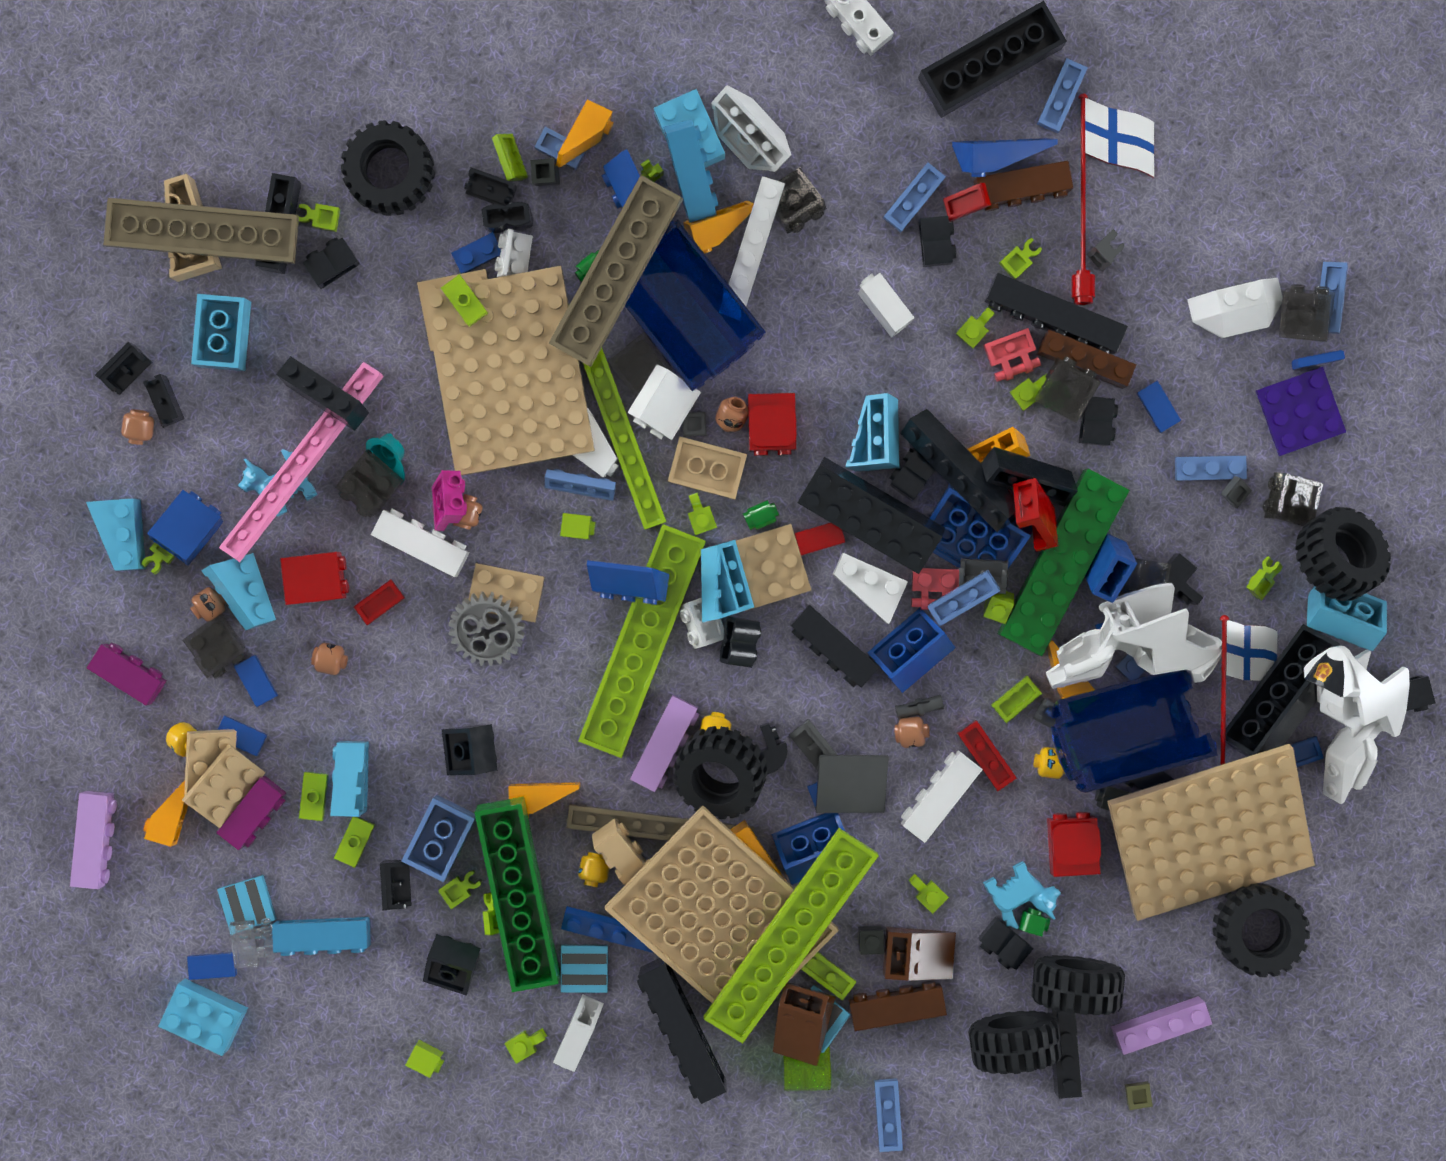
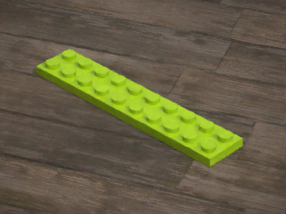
[578,524,706,758]
[704,828,879,1044]

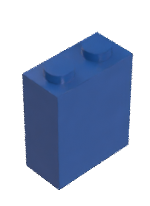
[147,490,223,566]
[1085,533,1137,603]

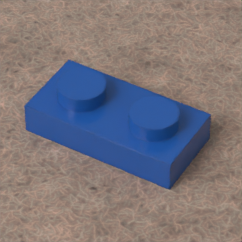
[451,232,501,274]

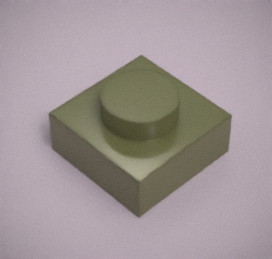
[1124,1081,1153,1110]

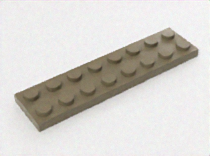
[549,175,683,367]
[103,198,299,264]

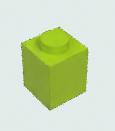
[560,513,596,540]
[983,591,1014,624]
[405,1040,444,1078]

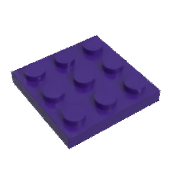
[1256,367,1346,456]

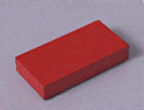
[943,183,991,221]
[794,523,845,556]
[354,579,405,625]

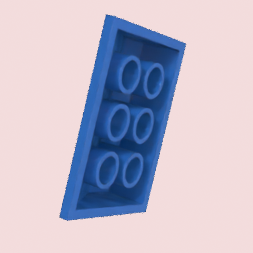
[929,484,1032,569]

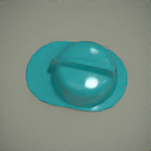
[366,433,405,487]

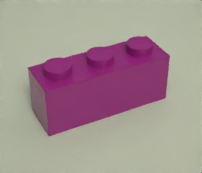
[87,642,167,705]
[217,776,286,850]

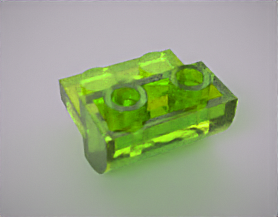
[783,1045,831,1091]

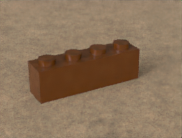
[974,160,1073,212]
[1036,330,1137,389]
[848,981,947,1031]

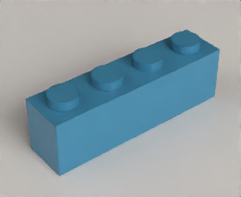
[663,119,719,222]
[272,917,371,956]

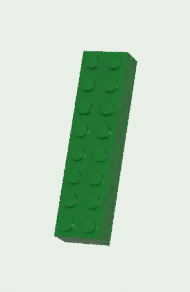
[997,468,1130,656]
[474,797,560,992]

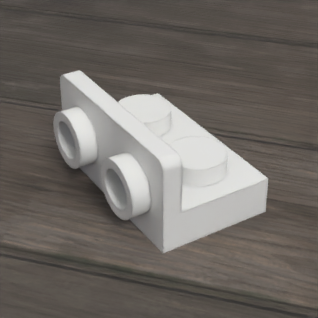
[495,229,533,277]
[680,598,724,649]

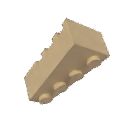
[164,174,222,282]
[592,818,650,885]

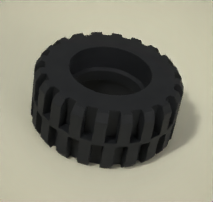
[341,120,435,216]
[1295,507,1391,601]
[673,726,767,819]
[1213,883,1310,977]
[1031,955,1125,1015]
[968,1011,1063,1074]

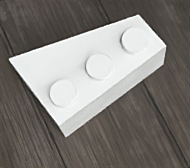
[833,553,908,624]

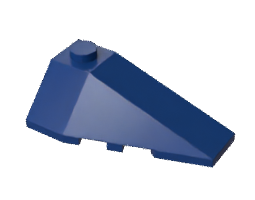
[952,138,1058,177]

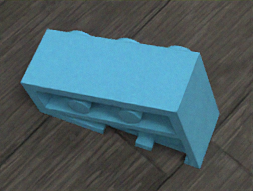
[845,393,899,472]
[86,499,146,571]
[701,540,754,622]
[201,553,276,630]
[330,741,369,817]

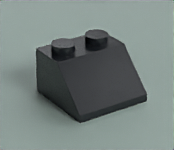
[441,724,498,776]
[422,934,481,996]

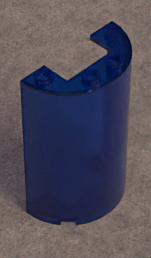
[625,220,766,392]
[1051,669,1218,793]

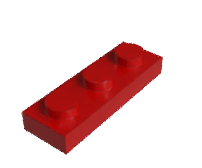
[957,720,1017,791]

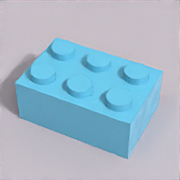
[654,89,725,168]
[191,294,251,371]
[1307,586,1387,651]
[158,979,248,1056]

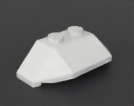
[711,85,791,172]
[1187,278,1283,338]

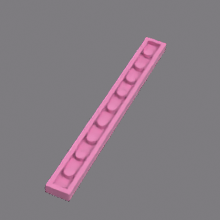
[219,362,384,562]

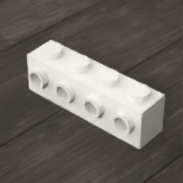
[824,0,894,56]

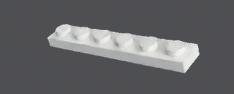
[720,176,785,319]

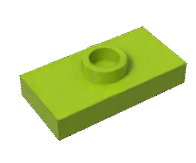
[492,134,528,181]
[441,274,488,327]
[991,675,1042,723]
[299,772,328,821]
[334,817,375,868]

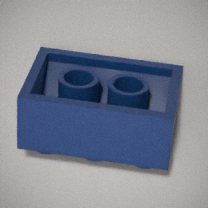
[601,149,640,209]
[587,560,670,605]
[867,608,956,693]
[771,813,845,885]

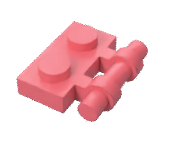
[983,328,1041,382]
[911,568,959,610]

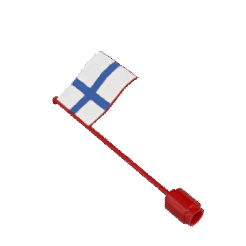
[1072,93,1154,305]
[1220,615,1277,765]

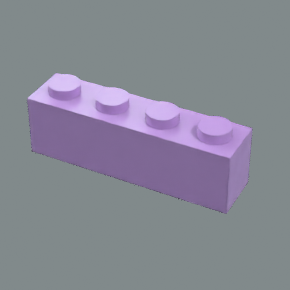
[630,695,700,792]
[70,791,117,889]
[1111,996,1212,1055]

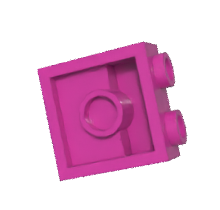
[432,470,467,531]

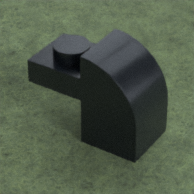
[1160,553,1203,605]
[760,723,788,775]

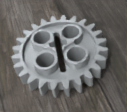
[448,592,525,666]

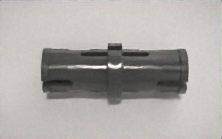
[895,694,944,720]

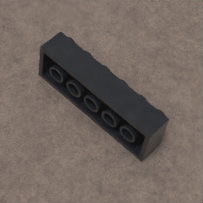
[918,0,1067,118]
[797,457,945,574]
[1220,624,1341,757]
[637,958,727,1104]

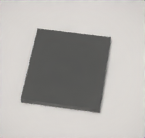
[815,755,889,813]

